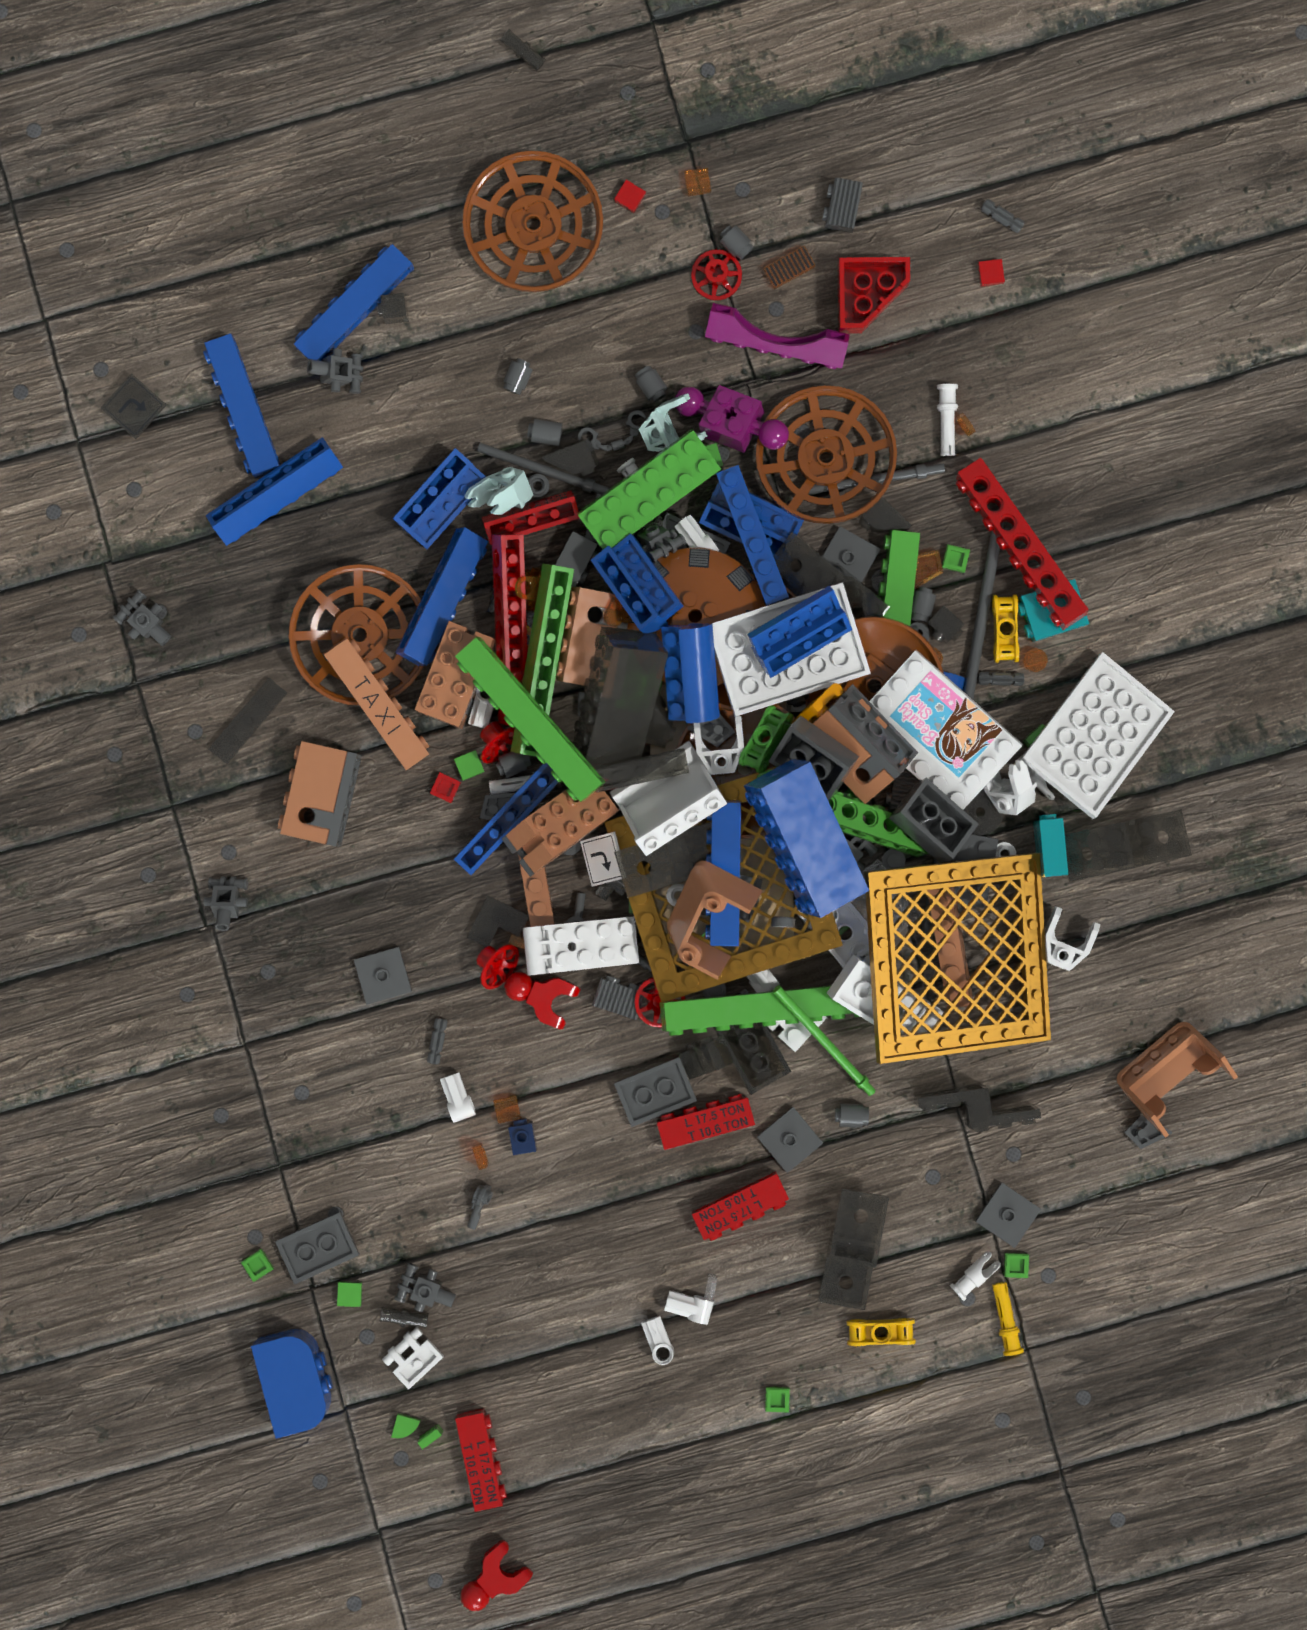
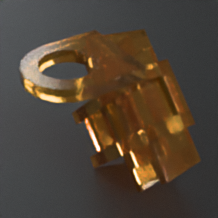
[515,567,541,611]

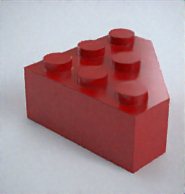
[838,257,910,333]

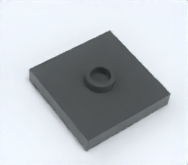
[816,526,880,590]
[354,947,412,1005]
[757,1107,823,1173]
[975,1182,1041,1248]

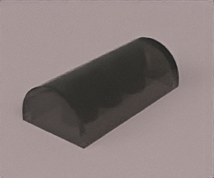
[713,989,791,1095]

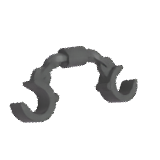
[578,410,646,451]

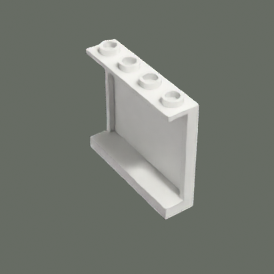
[610,741,727,856]

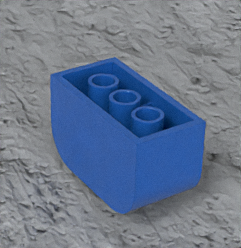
[251,1329,333,1439]

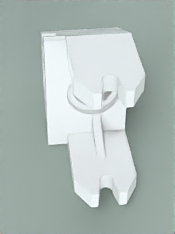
[694,716,744,775]
[984,760,1037,815]
[1045,906,1100,971]

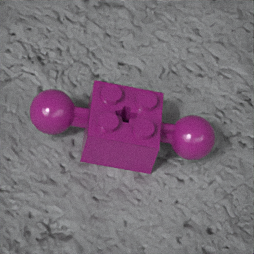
[675,385,789,453]

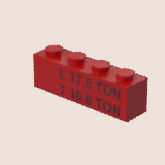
[482,490,580,545]
[657,1093,755,1150]
[691,1171,789,1241]
[455,1408,507,1512]

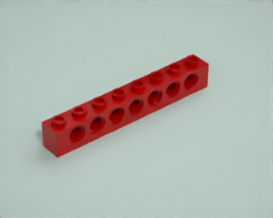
[956,458,1089,630]
[492,534,528,725]

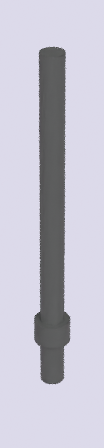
[477,443,610,495]
[808,463,945,494]

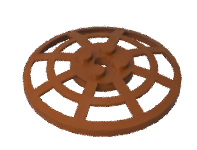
[463,151,603,292]
[756,386,897,524]
[289,564,423,706]

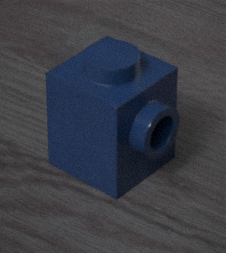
[508,1118,537,1155]

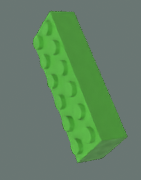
[577,429,721,550]

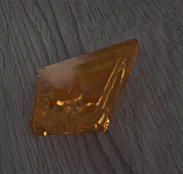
[914,550,943,590]

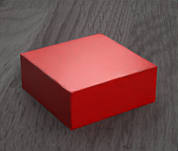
[614,180,646,213]
[978,259,1005,287]
[430,772,461,803]

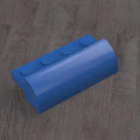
[392,448,486,549]
[699,481,804,563]
[591,533,684,633]
[747,586,852,678]
[661,623,720,723]

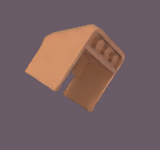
[667,861,763,979]
[1117,1022,1238,1138]

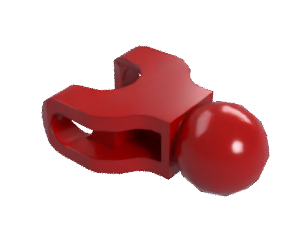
[504,971,581,1029]
[460,1540,533,1611]

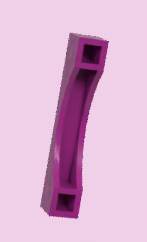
[705,303,850,369]

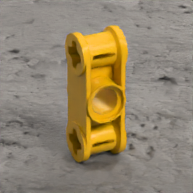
[992,594,1019,663]
[846,1318,916,1346]

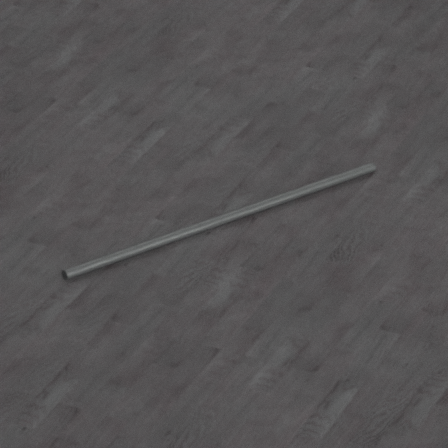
[921,522,1005,936]

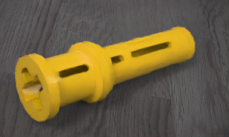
[992,1282,1024,1356]

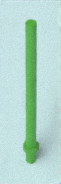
[773,985,876,1096]

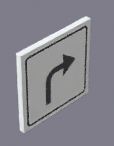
[580,832,627,887]

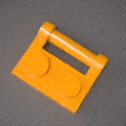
[792,683,843,724]

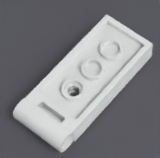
[523,916,639,975]
[827,954,944,1035]

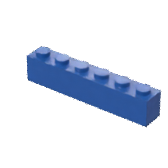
[294,244,414,361]
[203,333,280,478]
[206,437,343,546]
[716,465,790,606]
[395,527,488,666]
[454,763,558,875]
[705,800,741,946]

